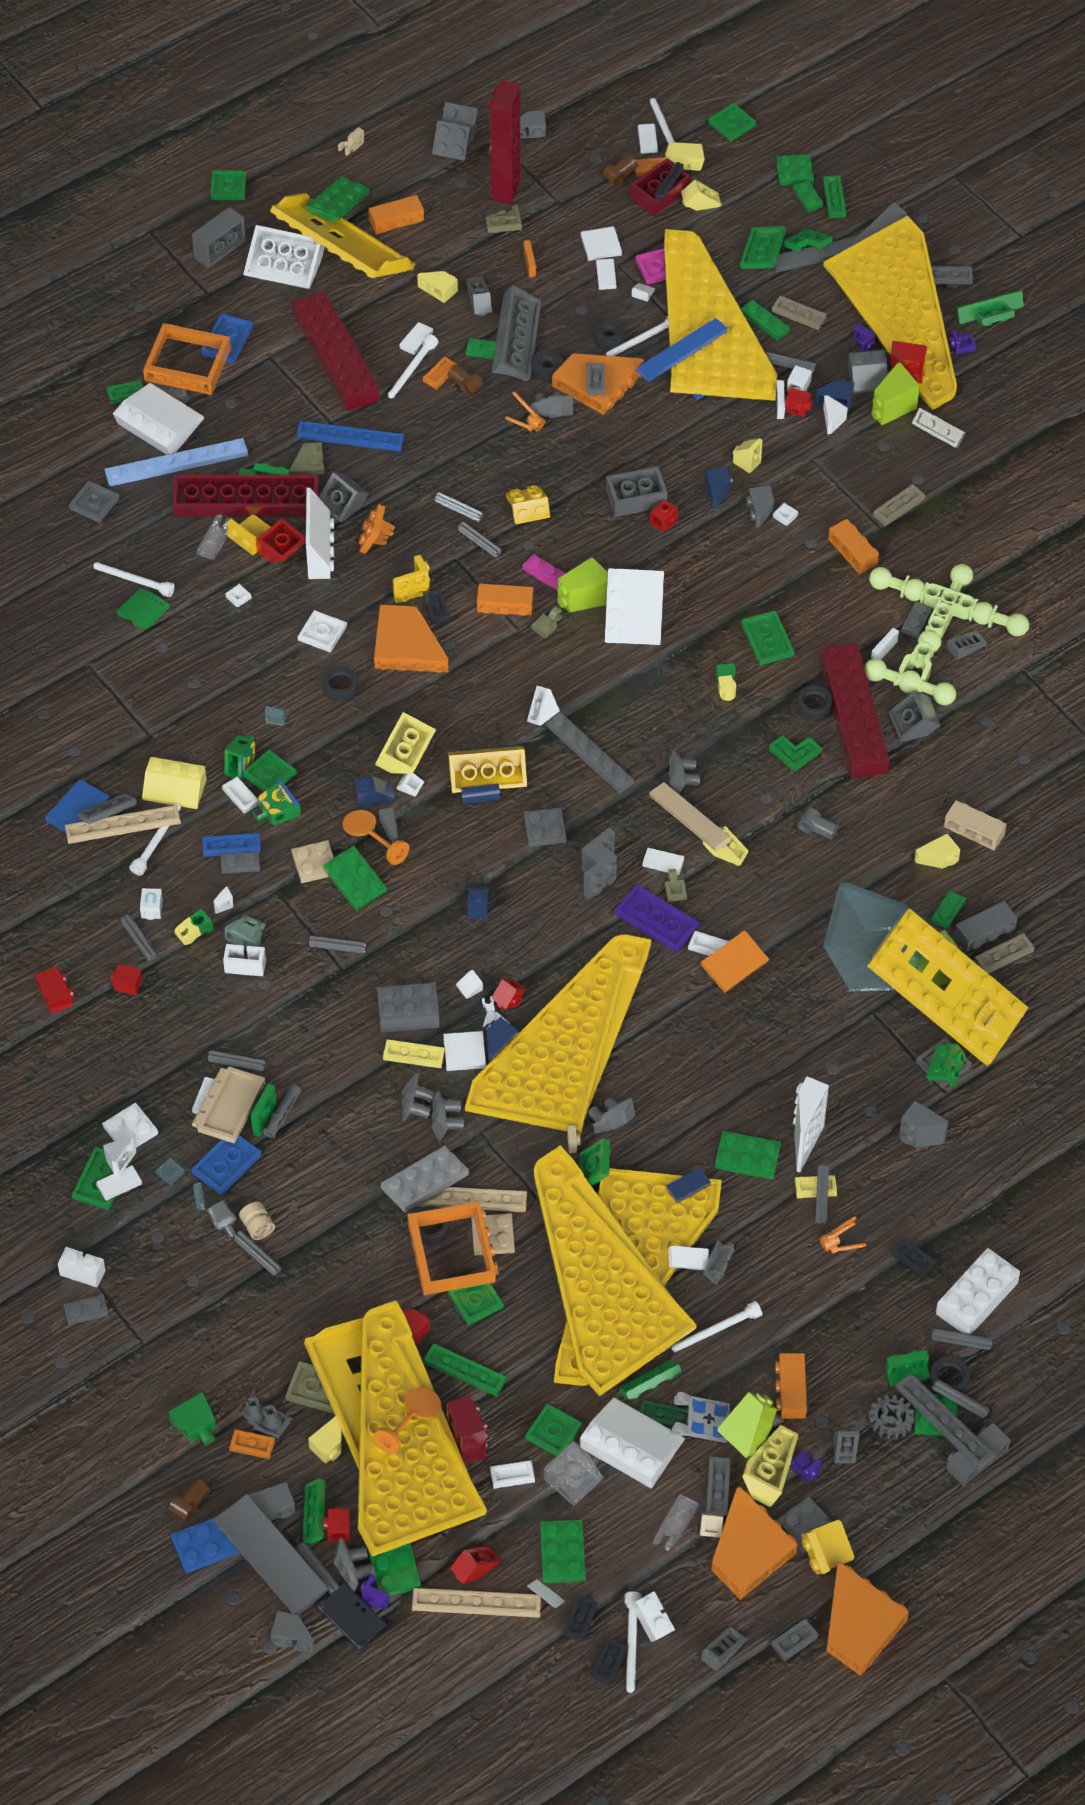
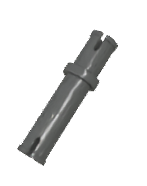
[263,1085,302,1138]

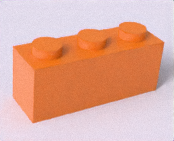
[369,195,424,234]
[828,519,879,575]
[477,584,533,616]
[775,1353,807,1419]

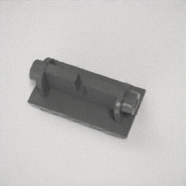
[703,1240,735,1285]

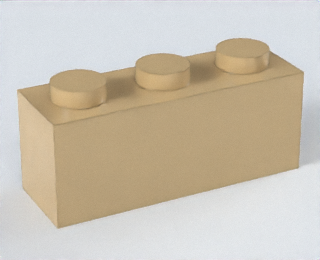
[944,800,1007,851]

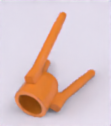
[505,392,546,432]
[819,1216,866,1254]

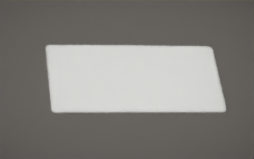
[527,1579,565,1608]

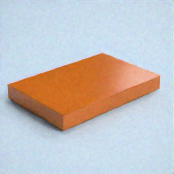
[700,930,769,993]

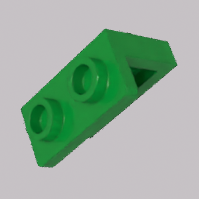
[926,1044,965,1087]
[885,1350,930,1387]

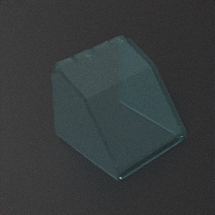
[823,883,926,991]

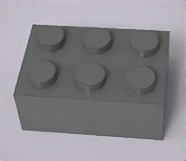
[192,207,246,268]
[606,466,668,517]
[377,982,439,1033]

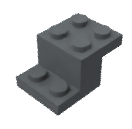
[432,102,479,161]
[581,827,617,899]

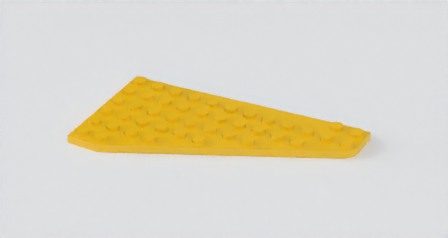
[823,216,957,410]
[664,229,777,401]
[465,935,652,1134]
[534,1145,696,1396]
[554,1168,722,1386]
[358,1300,487,1557]

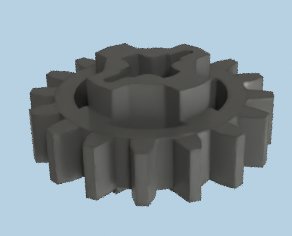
[869,1395,914,1439]

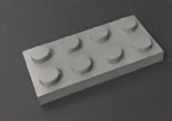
[381,1146,469,1213]

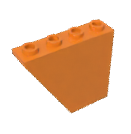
[552,353,645,415]
[374,605,449,673]
[712,1486,797,1600]
[827,1562,909,1676]

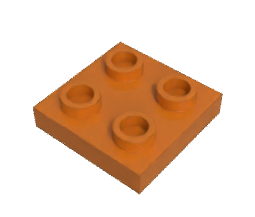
[359,505,395,554]

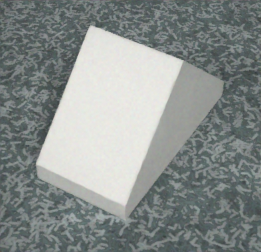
[823,396,847,434]
[527,686,560,725]
[103,1136,136,1177]

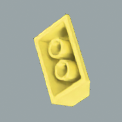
[375,712,436,774]
[142,757,207,809]

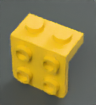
[506,485,550,524]
[226,515,270,555]
[393,555,430,603]
[801,1520,854,1574]

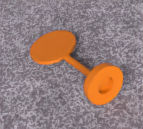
[342,810,409,865]
[374,1387,441,1454]

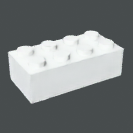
[936,1248,1020,1335]

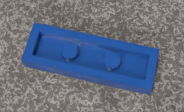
[203,833,261,857]

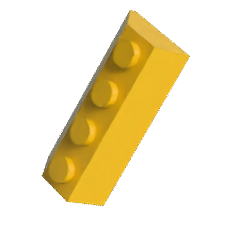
[448,746,527,793]

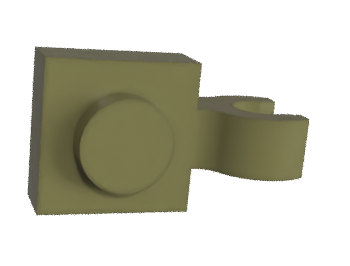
[531,607,562,639]
[665,869,687,902]

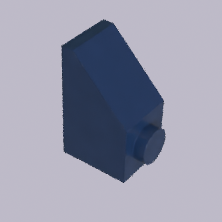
[815,380,855,410]
[705,467,733,509]
[354,776,395,807]
[468,884,489,919]
[486,1016,518,1063]

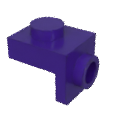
[854,324,875,352]
[949,330,976,354]
[360,1574,390,1610]

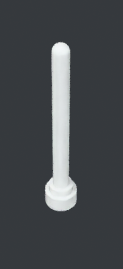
[650,98,676,144]
[606,317,669,356]
[388,334,438,398]
[93,562,175,597]
[130,803,181,875]
[671,1301,762,1352]
[625,1592,642,1693]

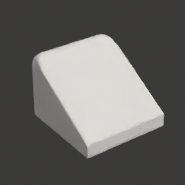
[632,283,655,302]
[396,773,424,796]
[214,887,234,914]
[456,970,483,999]

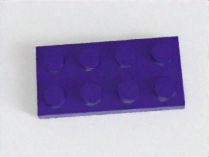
[614,885,699,952]

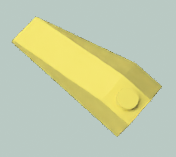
[743,1425,799,1507]

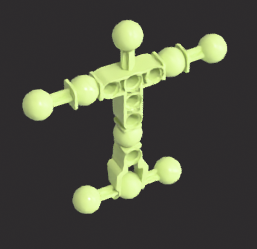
[864,564,1029,706]

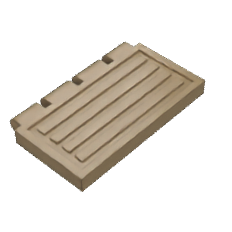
[192,1067,265,1143]

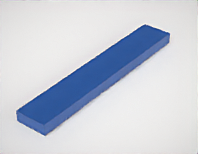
[637,318,727,382]
[297,421,404,452]

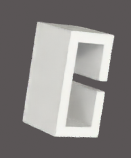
[223,944,266,976]
[58,1247,105,1288]
[631,1592,675,1642]

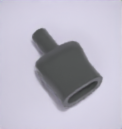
[206,1200,236,1239]

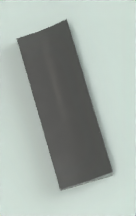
[492,285,541,382]
[212,1494,329,1616]

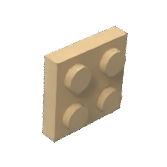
[291,840,334,883]
[471,1214,515,1255]

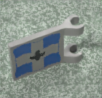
[672,1392,730,1443]

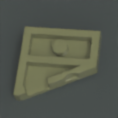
[486,205,522,233]
[290,442,324,475]

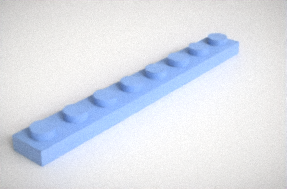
[105,438,248,487]

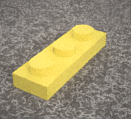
[383,1039,445,1068]

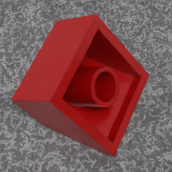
[890,340,927,384]
[256,518,306,562]

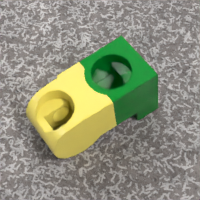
[716,663,736,701]
[175,909,214,945]

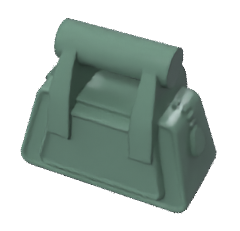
[225,914,266,950]

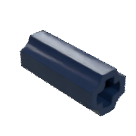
[461,783,500,804]

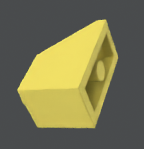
[665,142,705,171]
[681,180,722,210]
[418,271,458,303]
[733,438,762,473]
[702,826,749,866]
[914,834,960,868]
[308,1416,342,1464]

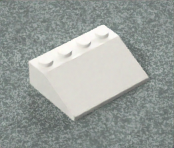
[243,225,325,289]
[113,383,204,455]
[306,488,334,579]
[605,568,664,645]
[793,1077,829,1173]
[580,1398,684,1489]

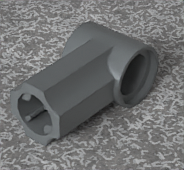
[798,808,839,839]

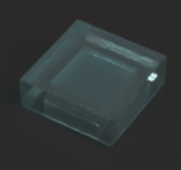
[265,706,285,726]
[156,1158,185,1186]
[193,1182,205,1211]

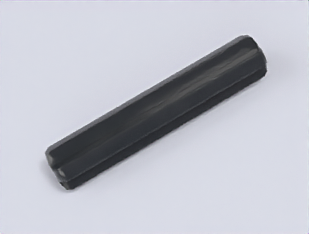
[655,162,684,201]

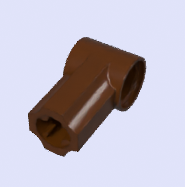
[603,154,638,187]
[448,364,483,396]
[169,1479,210,1522]

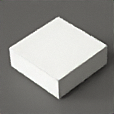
[773,503,798,526]
[225,584,251,608]

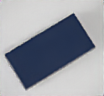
[666,1167,711,1203]

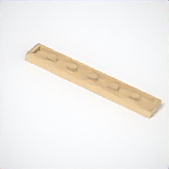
[649,782,731,852]
[65,805,181,844]
[417,1187,527,1212]
[412,1588,541,1618]

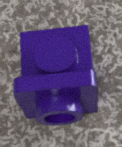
[789,1450,822,1483]

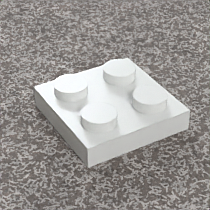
[103,1103,158,1148]

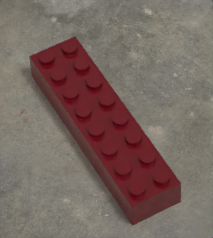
[489,80,521,205]
[292,291,380,412]
[173,475,319,517]
[820,642,889,779]

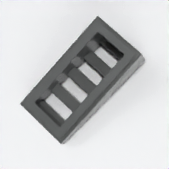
[946,631,987,660]
[379,808,398,844]
[701,1626,747,1671]

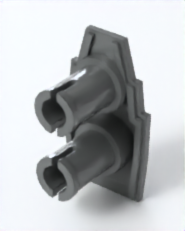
[531,391,573,418]
[669,749,700,794]
[402,1073,434,1121]
[431,1091,464,1141]
[588,1097,636,1134]
[241,1397,292,1439]
[334,1538,375,1591]

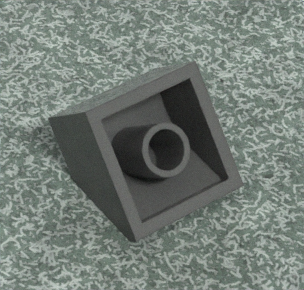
[848,350,888,394]
[319,472,369,522]
[888,691,941,742]
[899,1101,948,1148]

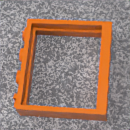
[143,323,231,395]
[408,1202,499,1295]

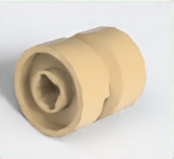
[239,1202,275,1240]

